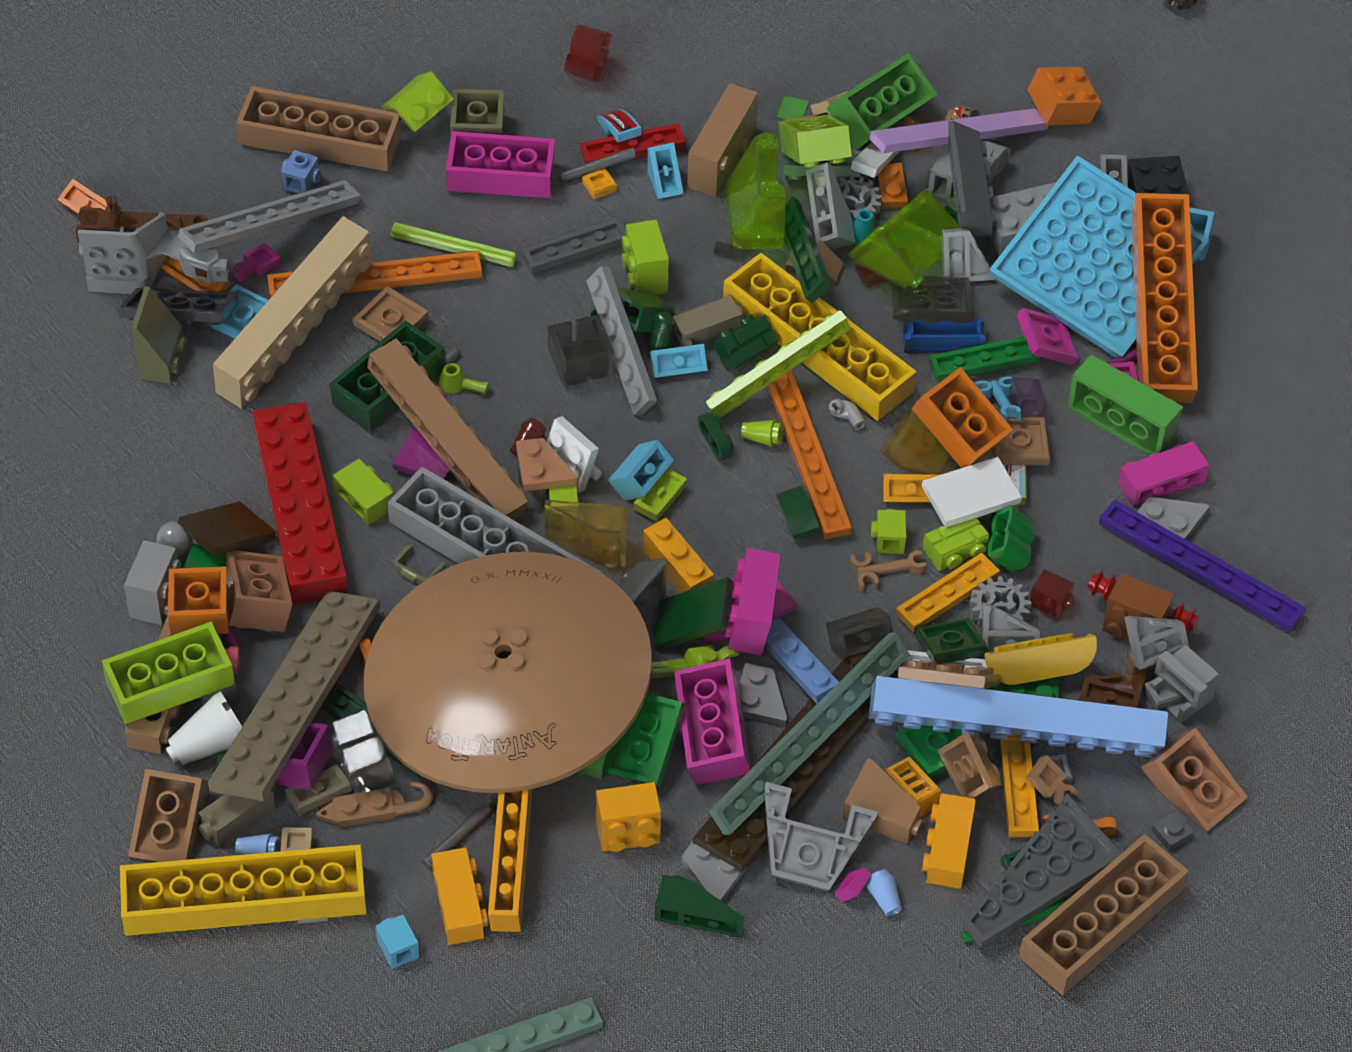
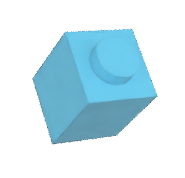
[376,914,419,969]

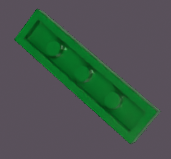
[929,336,1040,383]

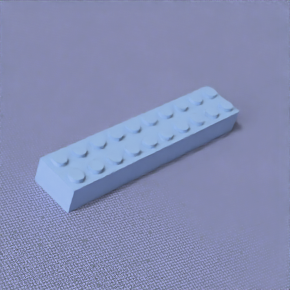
[868,676,1168,758]

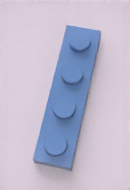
[764,617,839,704]

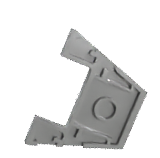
[764,782,878,891]

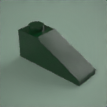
[654,875,744,938]

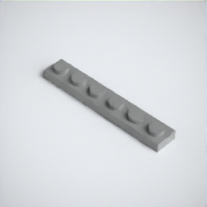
[586,266,657,416]

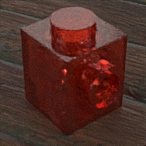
[1030,569,1076,618]

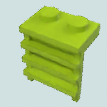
[381,71,453,132]

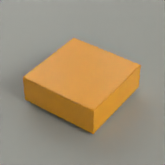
[582,168,617,200]

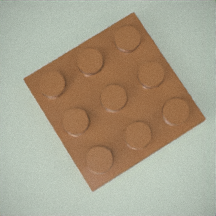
[898,660,1001,688]

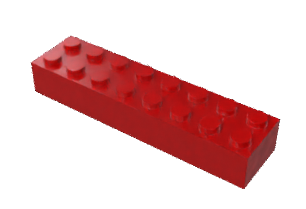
[252,402,348,605]

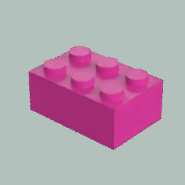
[724,548,780,655]

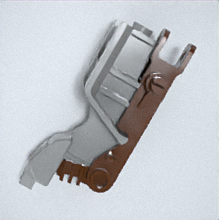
[75,195,229,294]

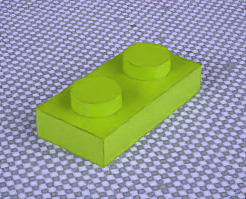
[634,468,687,522]

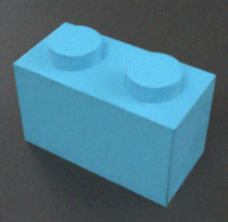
[608,440,674,501]

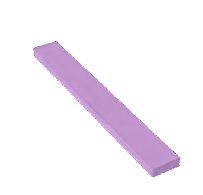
[869,108,1048,153]

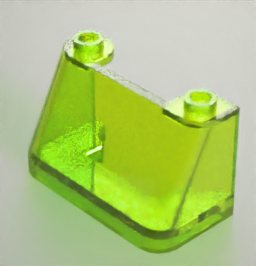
[725,133,786,249]
[848,188,959,289]

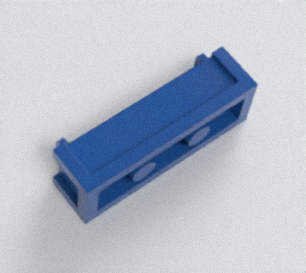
[902,318,986,353]

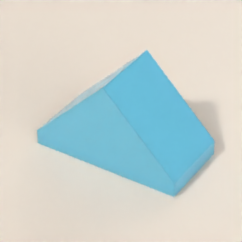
[647,143,684,199]

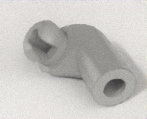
[829,399,866,430]

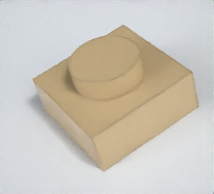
[280,827,313,851]

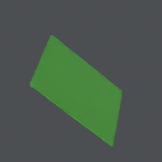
[777,96,809,119]

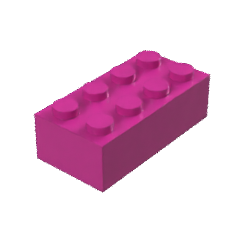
[446,131,555,198]
[674,658,751,786]

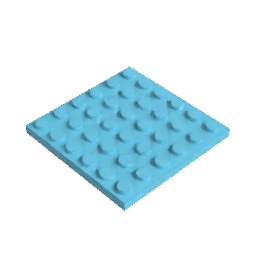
[988,155,1209,358]

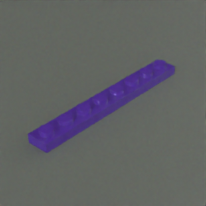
[1099,499,1306,632]

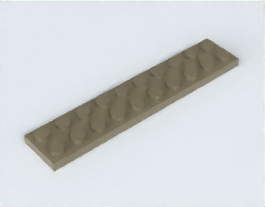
[208,591,380,801]

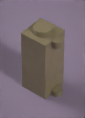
[672,296,744,347]
[198,790,275,847]

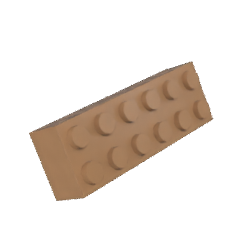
[236,86,402,172]
[1019,834,1189,996]

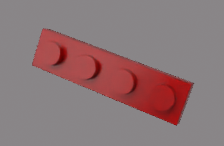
[580,123,686,164]

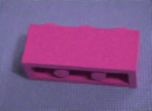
[1118,441,1209,507]

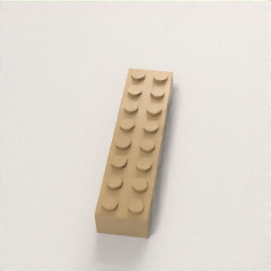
[213,216,371,409]

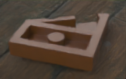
[1079,669,1147,708]

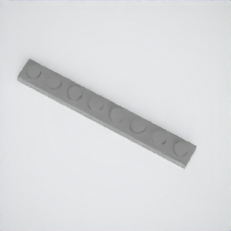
[178,180,361,253]

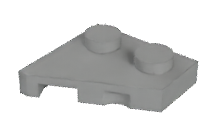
[1137,497,1210,540]
[982,603,1040,657]
[1124,616,1189,670]
[739,663,787,727]

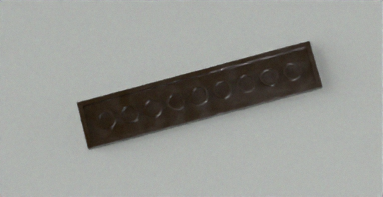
[693,646,899,873]

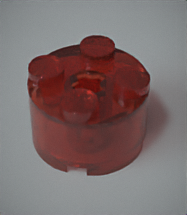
[564,24,612,83]

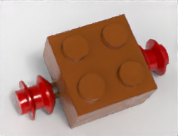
[1088,570,1199,642]

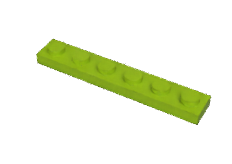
[705,310,851,419]

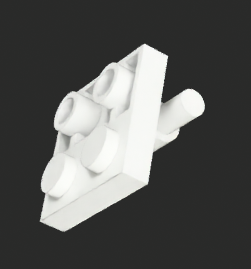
[547,416,602,493]

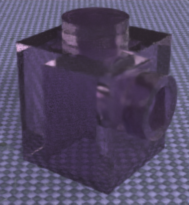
[1007,377,1045,417]

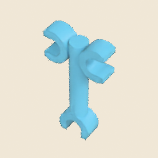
[975,376,1021,422]

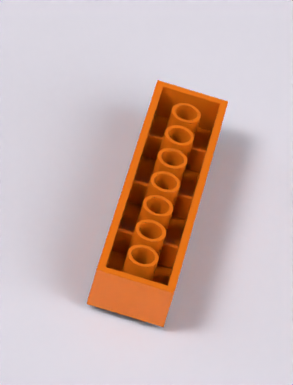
[1131,193,1198,403]

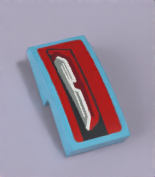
[597,109,641,143]

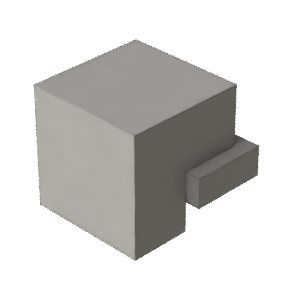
[1150,645,1219,724]

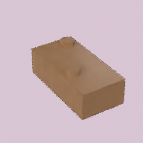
[687,83,758,197]

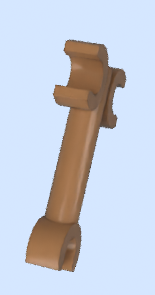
[850,550,926,592]

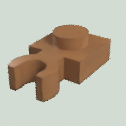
[1026,755,1078,806]

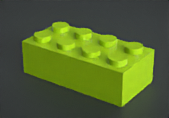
[778,115,852,167]
[102,621,235,724]

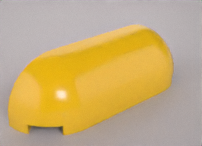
[985,633,1097,685]

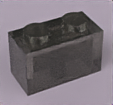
[826,607,893,658]

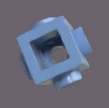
[281,150,321,194]

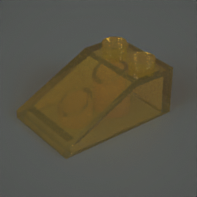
[545,500,629,567]

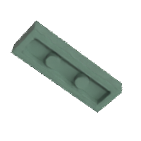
[783,160,861,181]

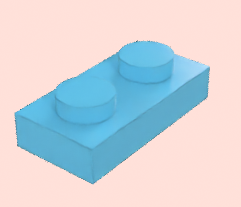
[650,344,708,378]

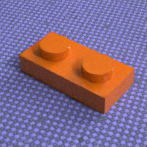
[876,163,908,210]

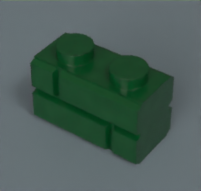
[712,314,778,371]

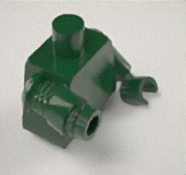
[590,287,675,351]

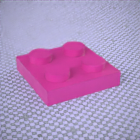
[1016,308,1079,365]

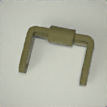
[393,544,446,585]

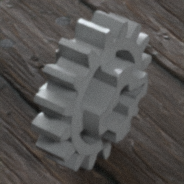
[838,176,882,223]
[969,576,1031,626]

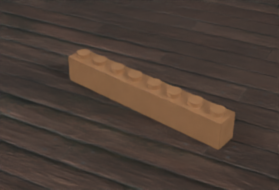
[367,338,528,520]

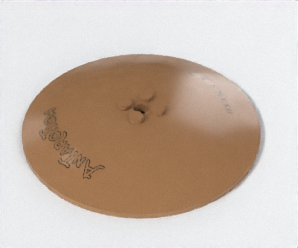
[364,552,652,793]

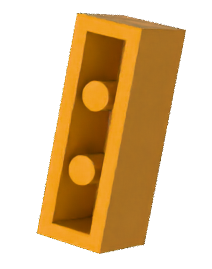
[643,518,714,594]
[922,793,976,889]
[431,847,488,945]

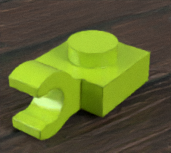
[684,645,739,667]

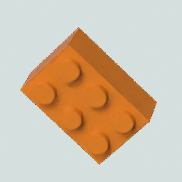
[911,367,1013,468]

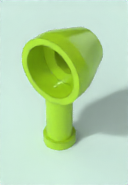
[439,363,490,396]

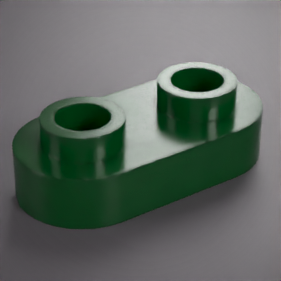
[698,412,734,461]

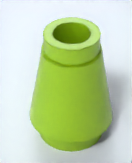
[741,420,783,447]

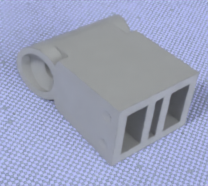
[928,139,1011,205]

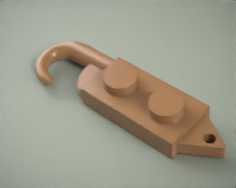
[316,781,433,828]

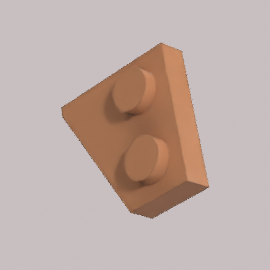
[516,438,577,491]

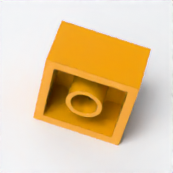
[596,782,661,852]

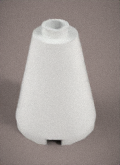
[166,691,242,765]

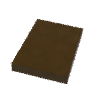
[178,501,277,556]

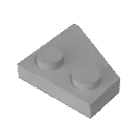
[942,228,995,283]
[682,841,748,902]

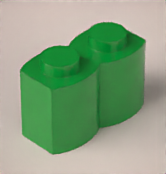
[988,506,1035,573]

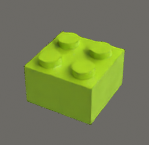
[621,219,669,295]

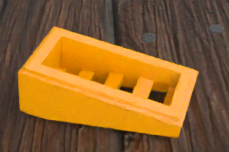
[885,756,941,817]

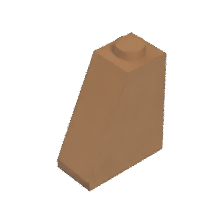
[843,759,923,845]

